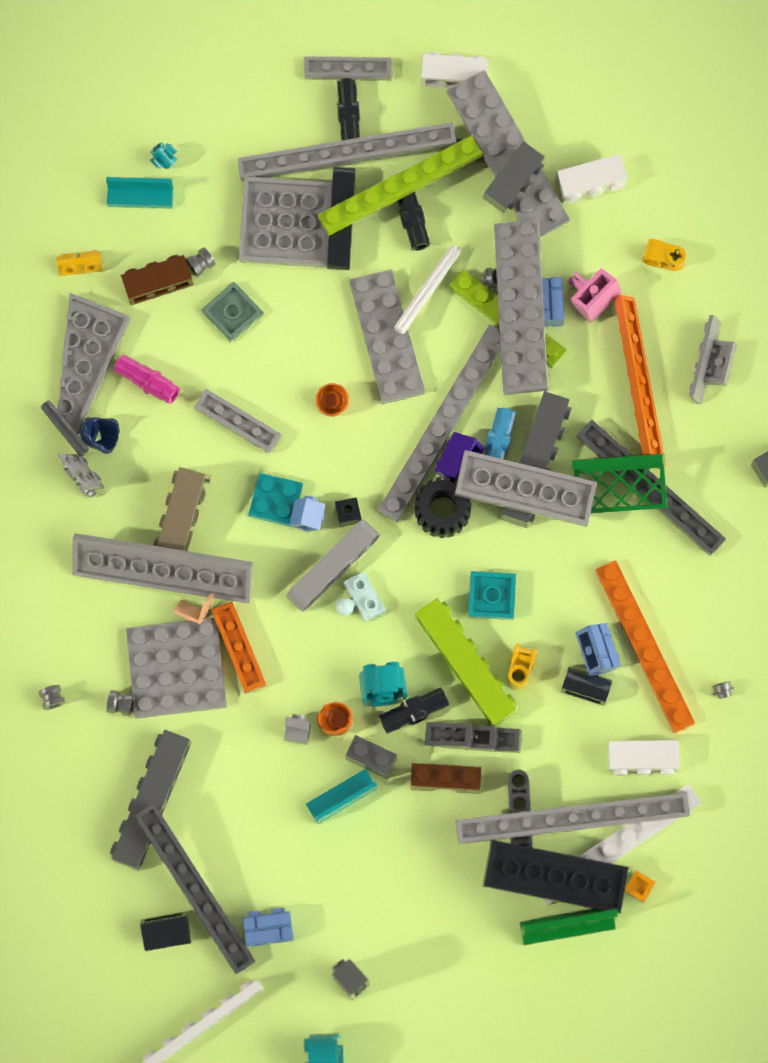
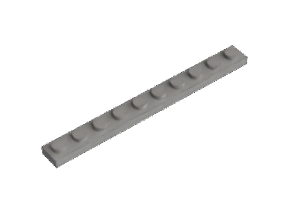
[237,122,456,181]
[378,324,501,523]
[455,793,690,844]

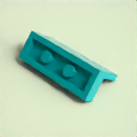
[106,177,174,209]
[306,769,377,825]

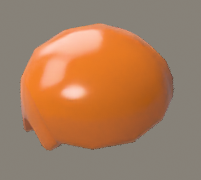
[316,383,349,417]
[316,701,353,737]

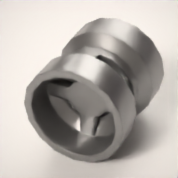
[185,247,216,277]
[106,690,134,716]

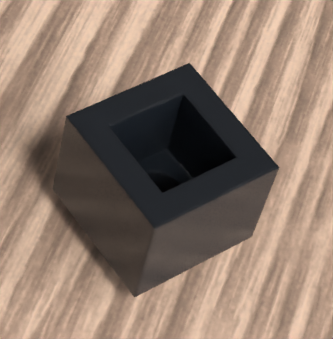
[335,497,362,527]

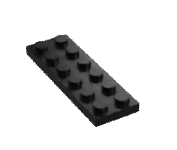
[482,840,629,914]

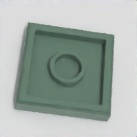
[201,282,264,343]

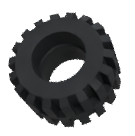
[415,477,471,538]

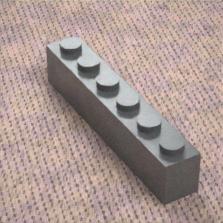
[501,391,572,528]
[110,729,192,871]

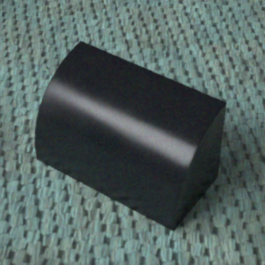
[561,666,612,706]
[140,911,191,951]

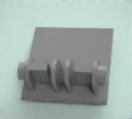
[58,454,105,498]

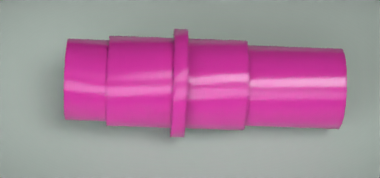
[114,354,180,405]

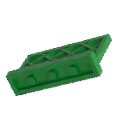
[572,453,668,513]
[519,909,618,946]

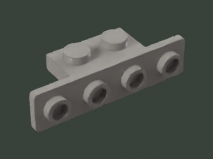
[689,315,737,404]

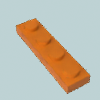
[211,601,267,694]

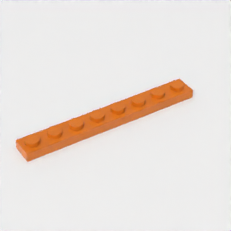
[614,295,666,469]
[595,560,695,734]

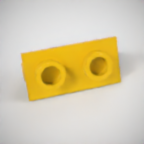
[56,250,103,276]

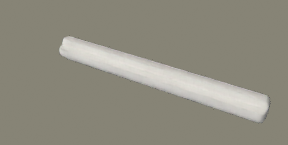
[394,245,461,334]

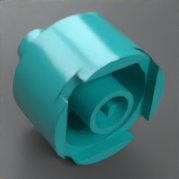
[358,661,408,707]
[304,1033,344,1063]

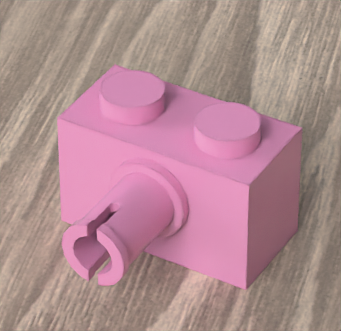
[568,268,622,323]

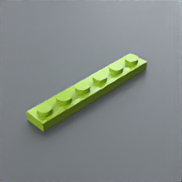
[449,269,567,368]

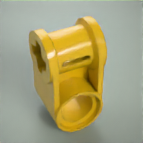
[642,239,686,271]
[507,643,538,690]

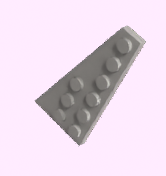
[58,293,131,434]

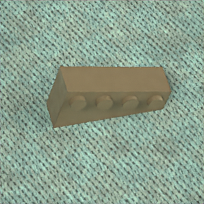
[153,467,212,551]

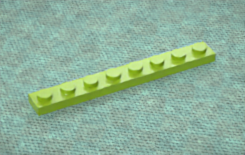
[318,135,482,236]

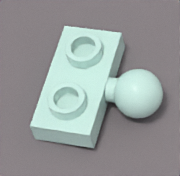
[336,572,386,623]

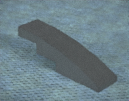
[425,722,522,753]

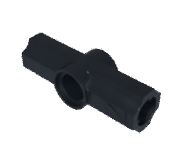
[337,78,360,141]
[397,192,430,251]
[379,687,449,734]

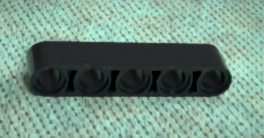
[327,167,356,271]

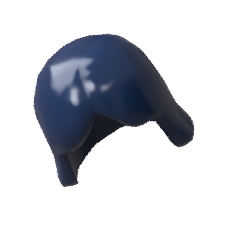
[80,417,120,454]

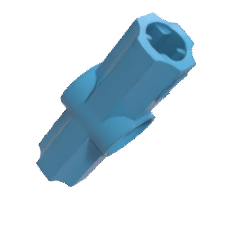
[485,407,516,459]

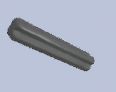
[41,400,89,457]

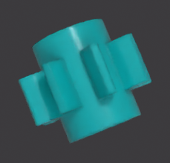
[150,142,177,169]

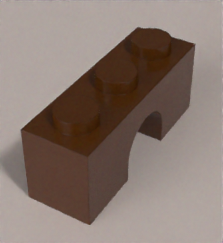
[410,763,481,794]

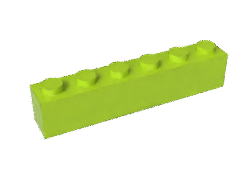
[415,598,517,726]

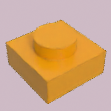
[625,870,656,903]

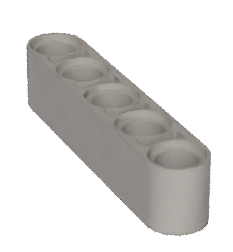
[286,519,380,612]

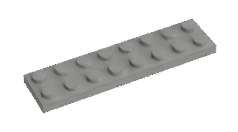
[446,70,570,238]
[494,219,549,395]
[72,533,253,604]

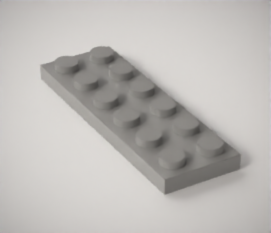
[349,269,425,405]
[454,450,597,527]

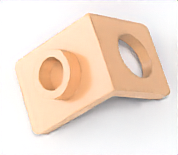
[173,593,214,624]

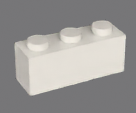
[421,52,488,89]
[556,154,628,203]
[607,740,680,776]

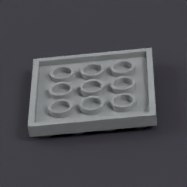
[239,177,332,268]
[126,618,227,719]

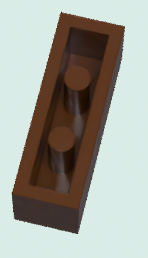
[121,255,194,306]

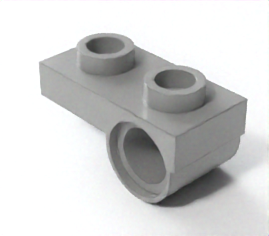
[284,714,312,745]

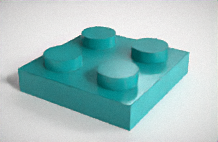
[248,473,303,527]
[468,571,516,620]

